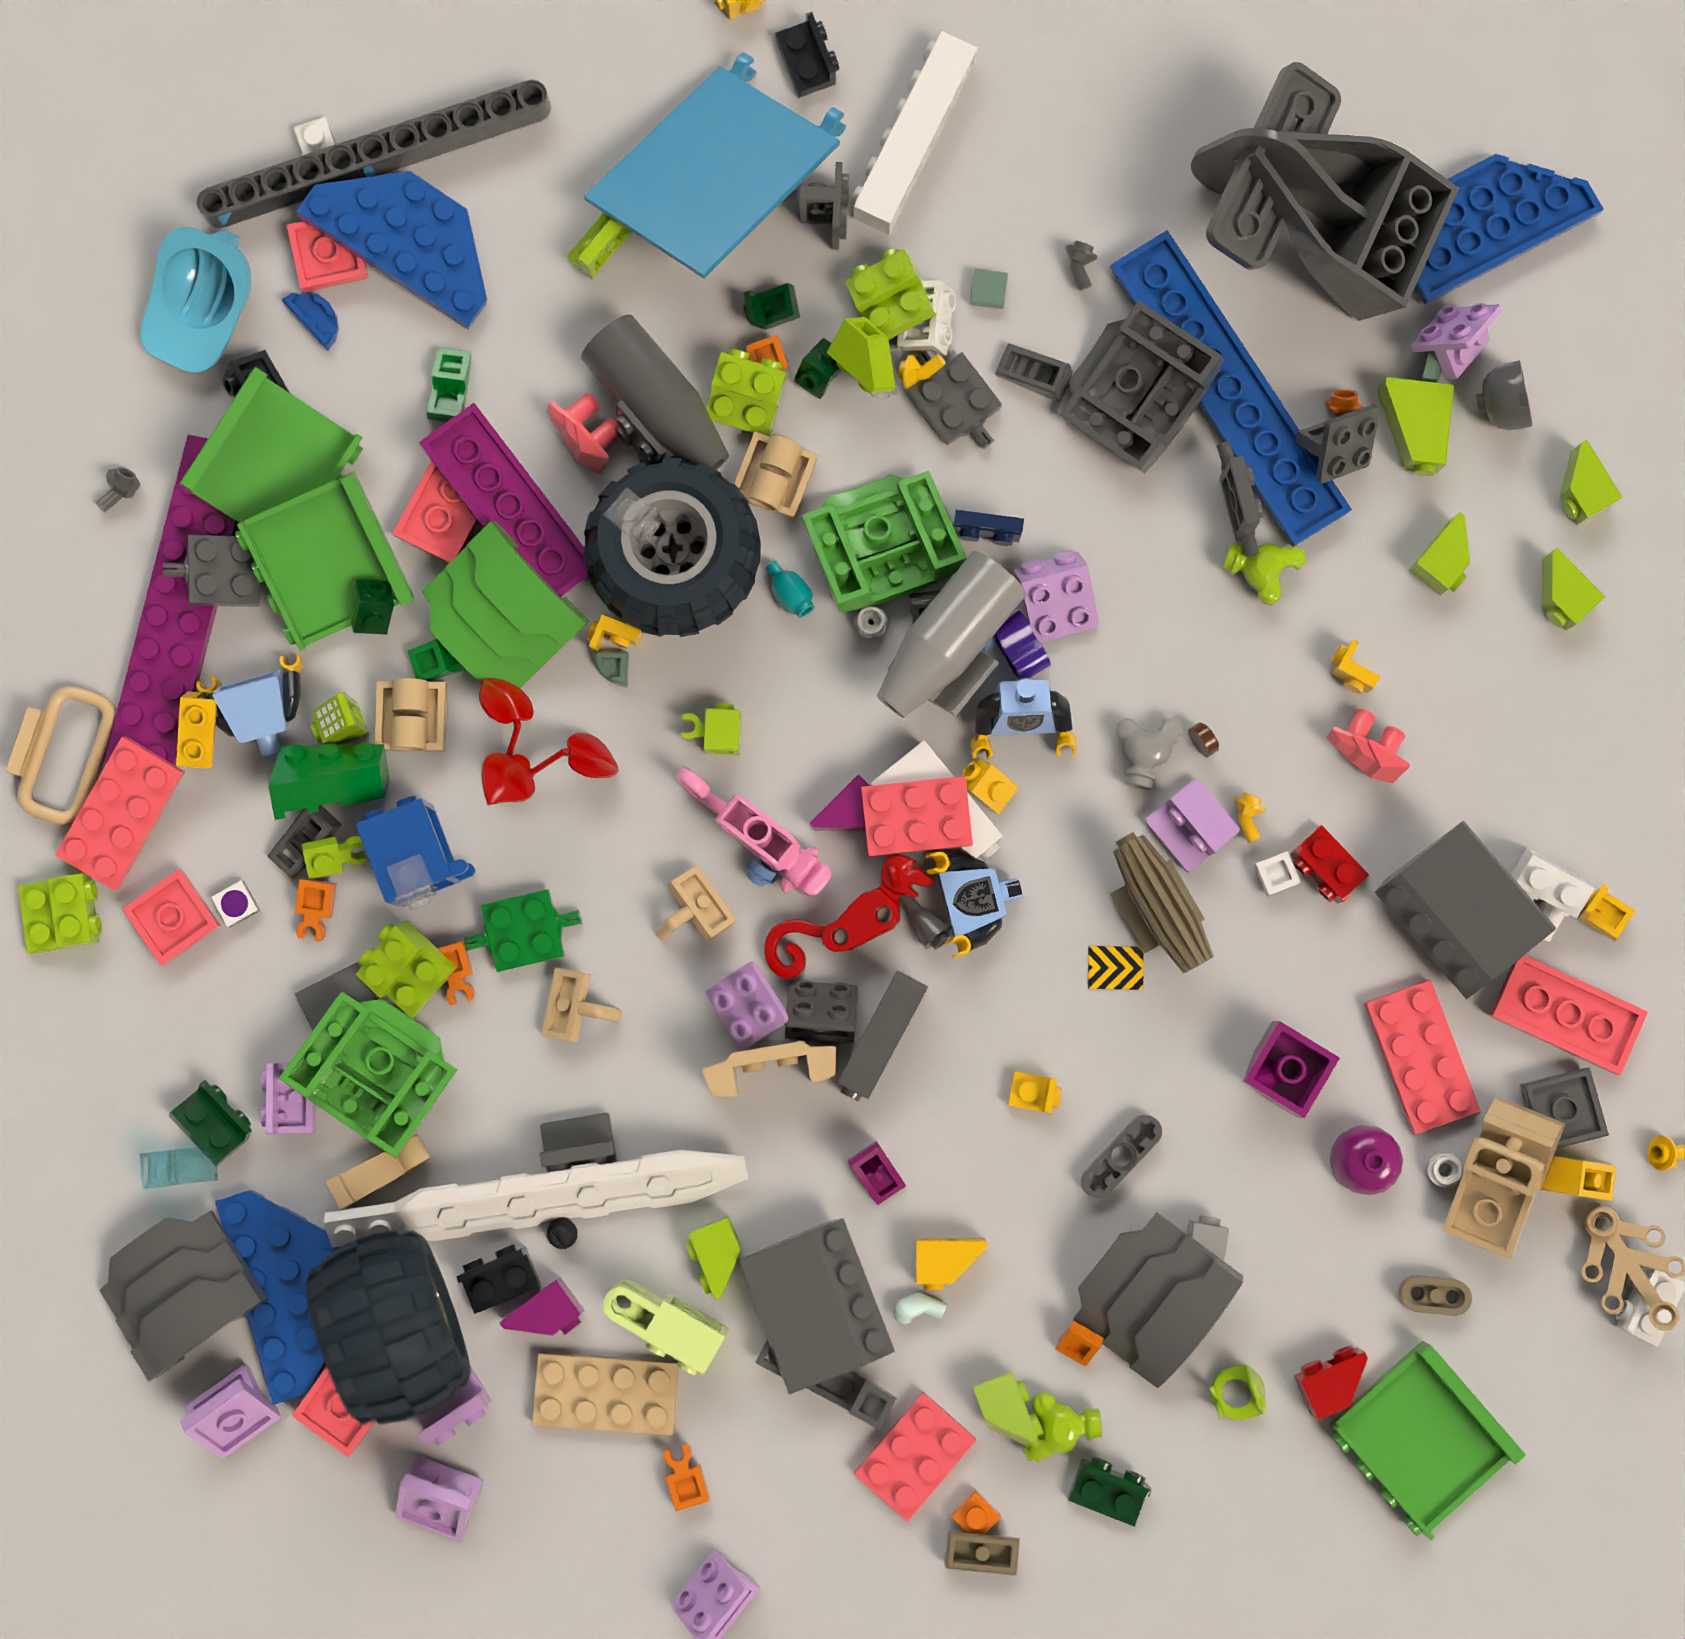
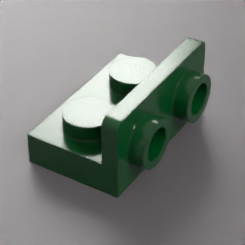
[169,1080,252,1167]
[1067,1456,1152,1527]

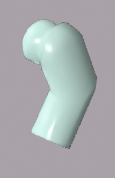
[894,1292,947,1324]

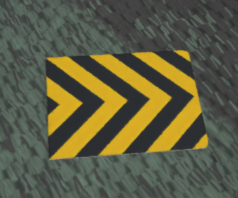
[1088,946,1144,990]

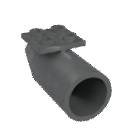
[581,314,729,470]

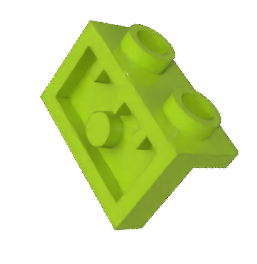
[567,213,632,280]

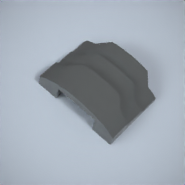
[1060,300,1224,474]
[99,1211,269,1381]
[1073,1212,1243,1389]

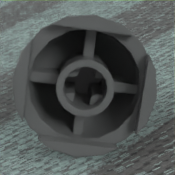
[1476,360,1533,430]

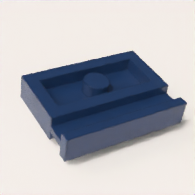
[953,510,1024,546]

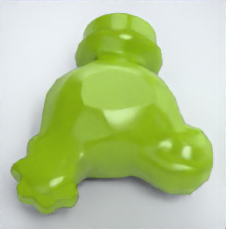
[1222,543,1307,605]
[1022,1392,1102,1463]

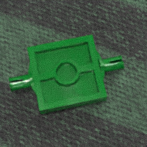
[464,889,582,972]

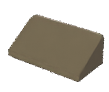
[944,1531,1020,1575]

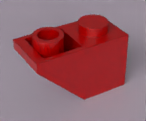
[1294,1346,1368,1420]

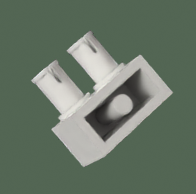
[1510,848,1595,942]

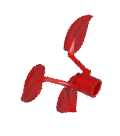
[479,678,619,806]

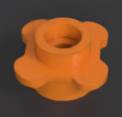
[1325,389,1363,416]

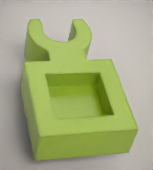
[301,836,367,880]

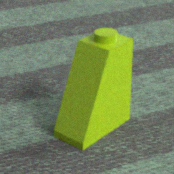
[1378,377,1454,476]

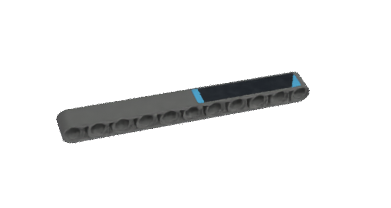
[196,80,551,228]

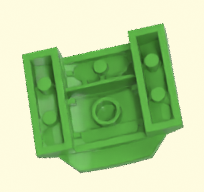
[801,471,967,612]
[421,521,590,688]
[278,991,458,1159]

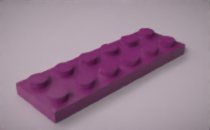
[419,403,589,598]

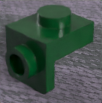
[743,283,801,330]
[794,338,842,399]
[351,579,394,635]

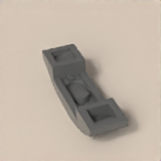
[755,1339,897,1430]

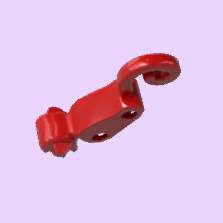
[764,854,935,979]

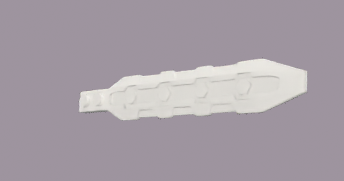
[324,1150,748,1247]

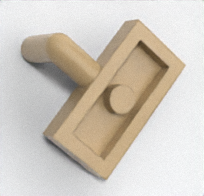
[656,865,737,942]
[541,968,622,1043]

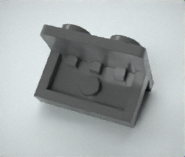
[799,162,849,250]
[1296,404,1380,484]
[785,980,858,1043]
[540,1113,617,1173]

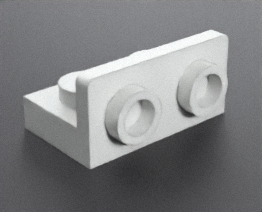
[897,280,956,355]
[1615,1267,1685,1347]

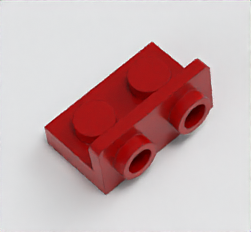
[1290,825,1369,904]

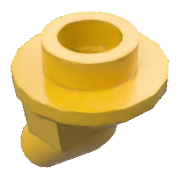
[898,354,946,389]
[1233,792,1267,843]
[1647,1136,1685,1171]

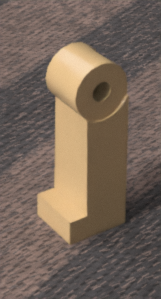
[325,1135,431,1210]

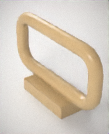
[5,686,116,824]

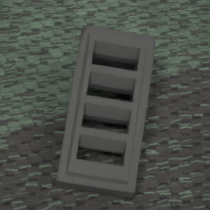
[995,343,1073,402]
[267,805,342,879]

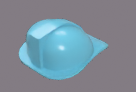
[140,227,251,373]

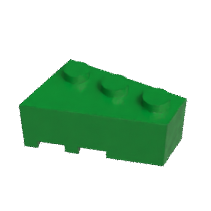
[268,743,389,820]

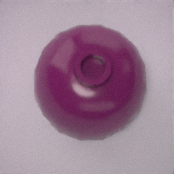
[1330,1125,1403,1195]

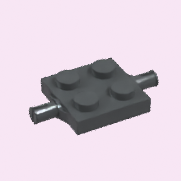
[907,350,1002,449]
[1216,442,1263,557]
[163,535,262,607]

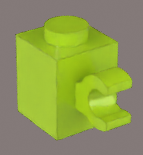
[681,703,742,755]

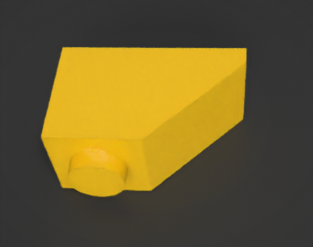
[1540,1156,1616,1201]
[915,1238,987,1291]

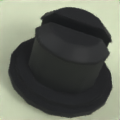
[547,1218,578,1249]

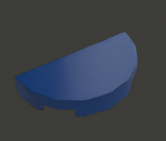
[281,292,339,351]

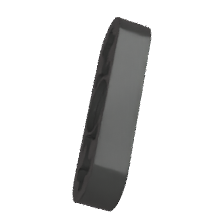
[1081,1115,1162,1198]

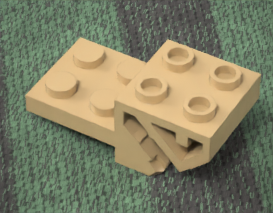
[1442,1097,1566,1260]

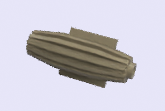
[1110,832,1214,974]

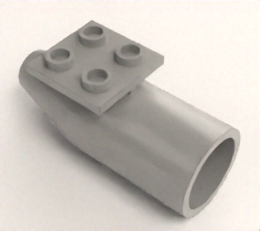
[877,551,1026,718]

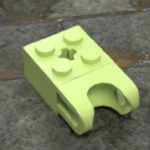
[603,1280,729,1375]

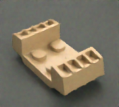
[702,1041,836,1097]

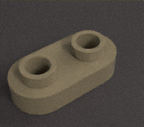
[1398,1275,1472,1316]

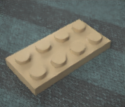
[532,1352,679,1436]

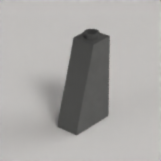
[837,970,928,1102]

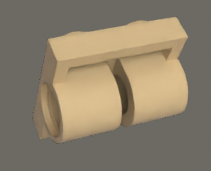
[734,431,818,520]
[374,678,448,752]

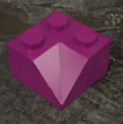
[1243,1021,1340,1118]

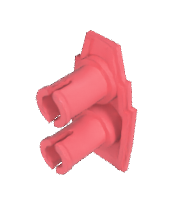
[546,393,619,474]
[1326,709,1411,784]

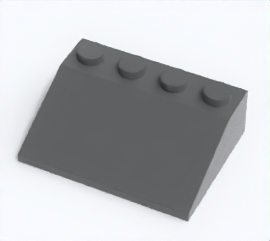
[1374,820,1556,999]
[737,1218,895,1394]

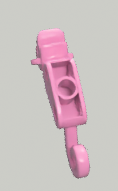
[675,767,832,896]

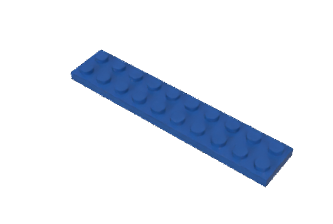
[1109,230,1352,548]

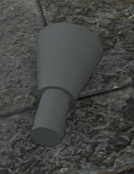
[899,896,952,950]

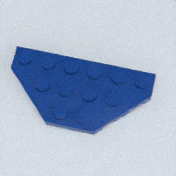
[1415,154,1604,305]
[296,171,487,329]
[215,1190,341,1405]

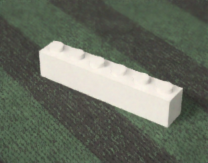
[850,31,978,235]

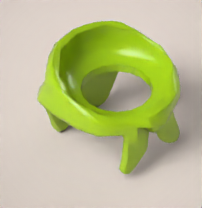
[1209,1365,1266,1420]

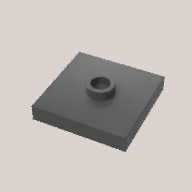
[294,962,377,1031]
[1519,1067,1609,1149]

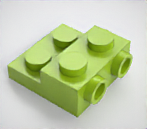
[845,248,937,340]
[706,347,789,437]
[18,873,102,954]
[356,920,457,1019]

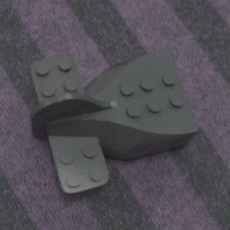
[1191,62,1459,321]

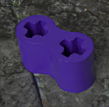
[994,610,1051,681]

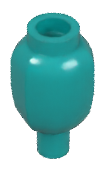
[766,561,815,618]

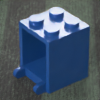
[356,796,476,907]

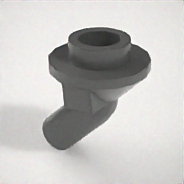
[1065,241,1098,291]
[95,467,140,513]

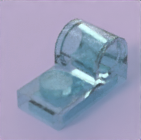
[139,1147,218,1189]

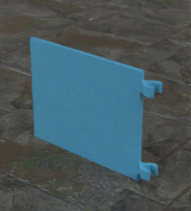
[584,52,846,279]

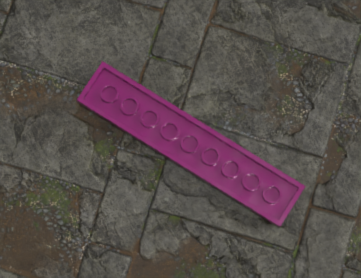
[104,434,239,766]

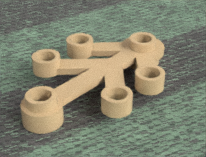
[1581,1206,1685,1331]

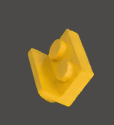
[176,691,217,769]

